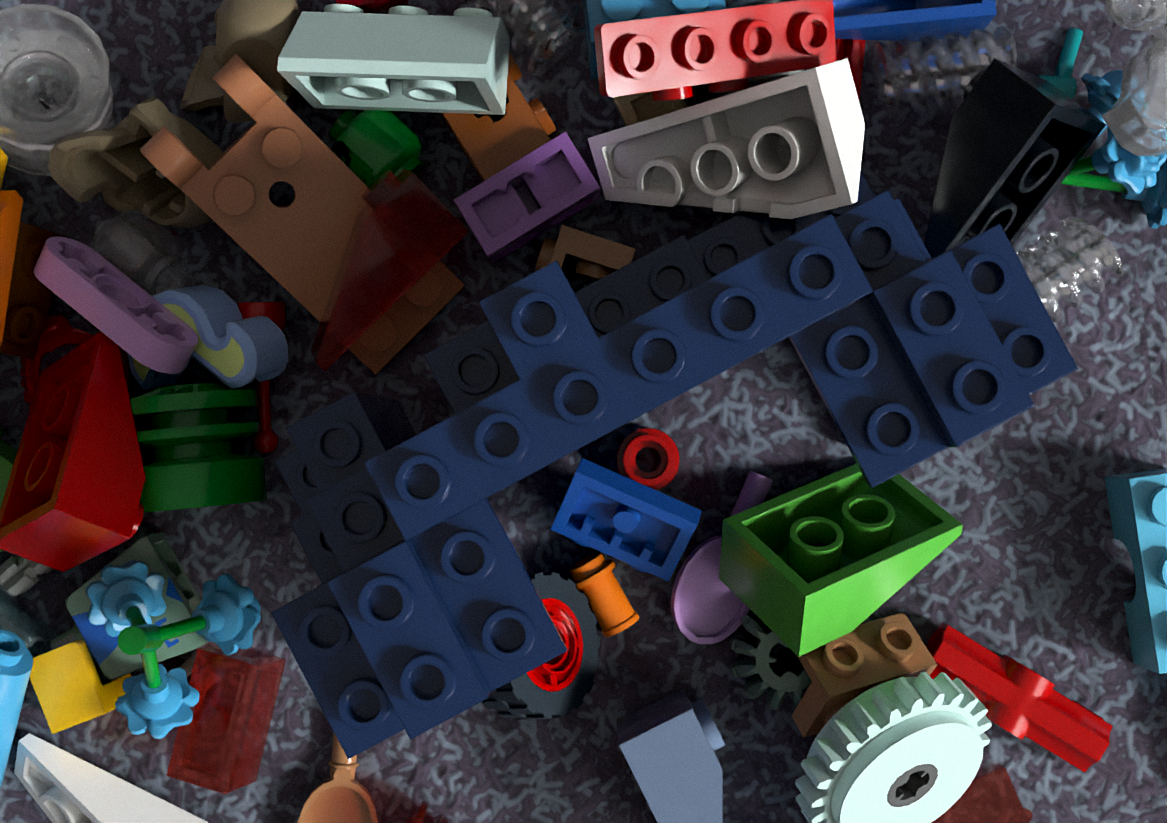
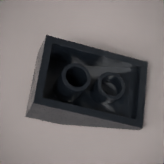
[924,58,1106,258]

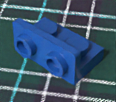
[550,458,702,582]

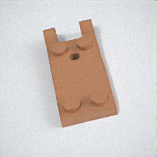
[139,54,465,375]

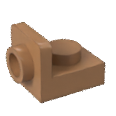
[534,225,636,282]

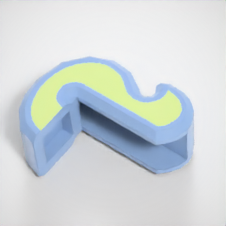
[127,284,288,390]

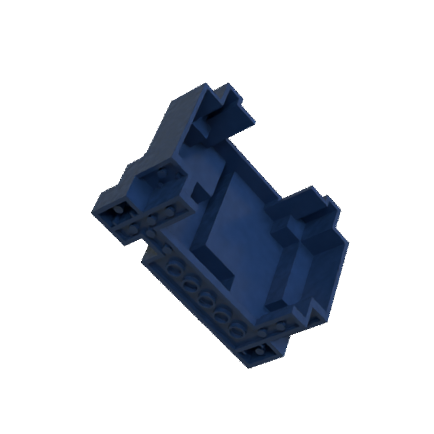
[271,171,1078,759]

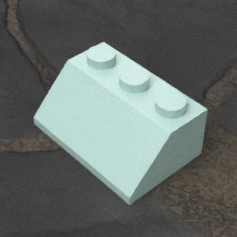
[277,4,510,115]

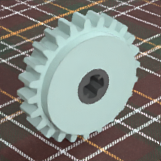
[795,672,992,823]

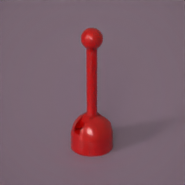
[236,301,286,453]

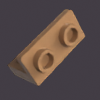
[791,613,937,738]

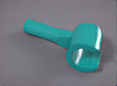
[1037,28,1083,99]

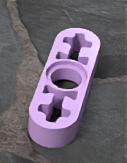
[34,237,198,374]

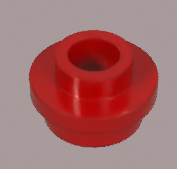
[616,428,680,490]

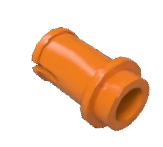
[568,551,640,637]

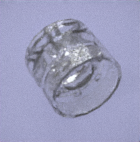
[0,3,115,176]

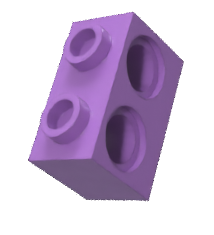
[453,131,600,265]

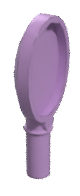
[670,471,773,644]

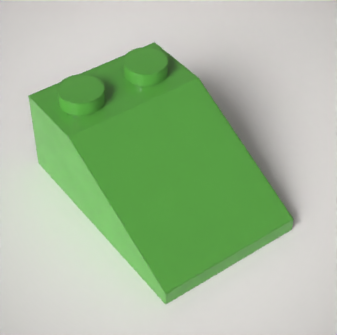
[719,463,963,657]

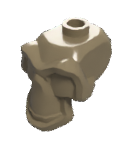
[179,0,300,123]
[48,96,223,229]

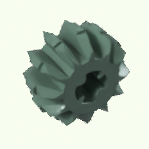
[729,615,812,710]

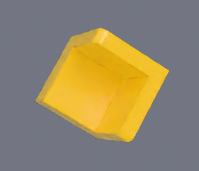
[30,639,132,734]

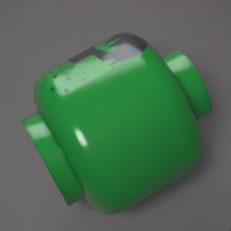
[328,109,424,200]

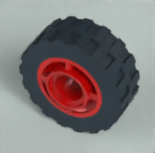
[482,572,600,720]

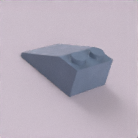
[616,687,725,823]

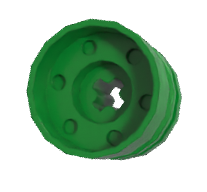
[130,383,267,512]

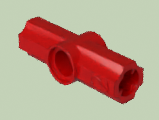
[925,622,1113,773]

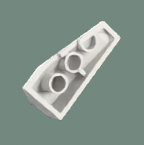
[587,58,865,219]
[14,733,209,823]

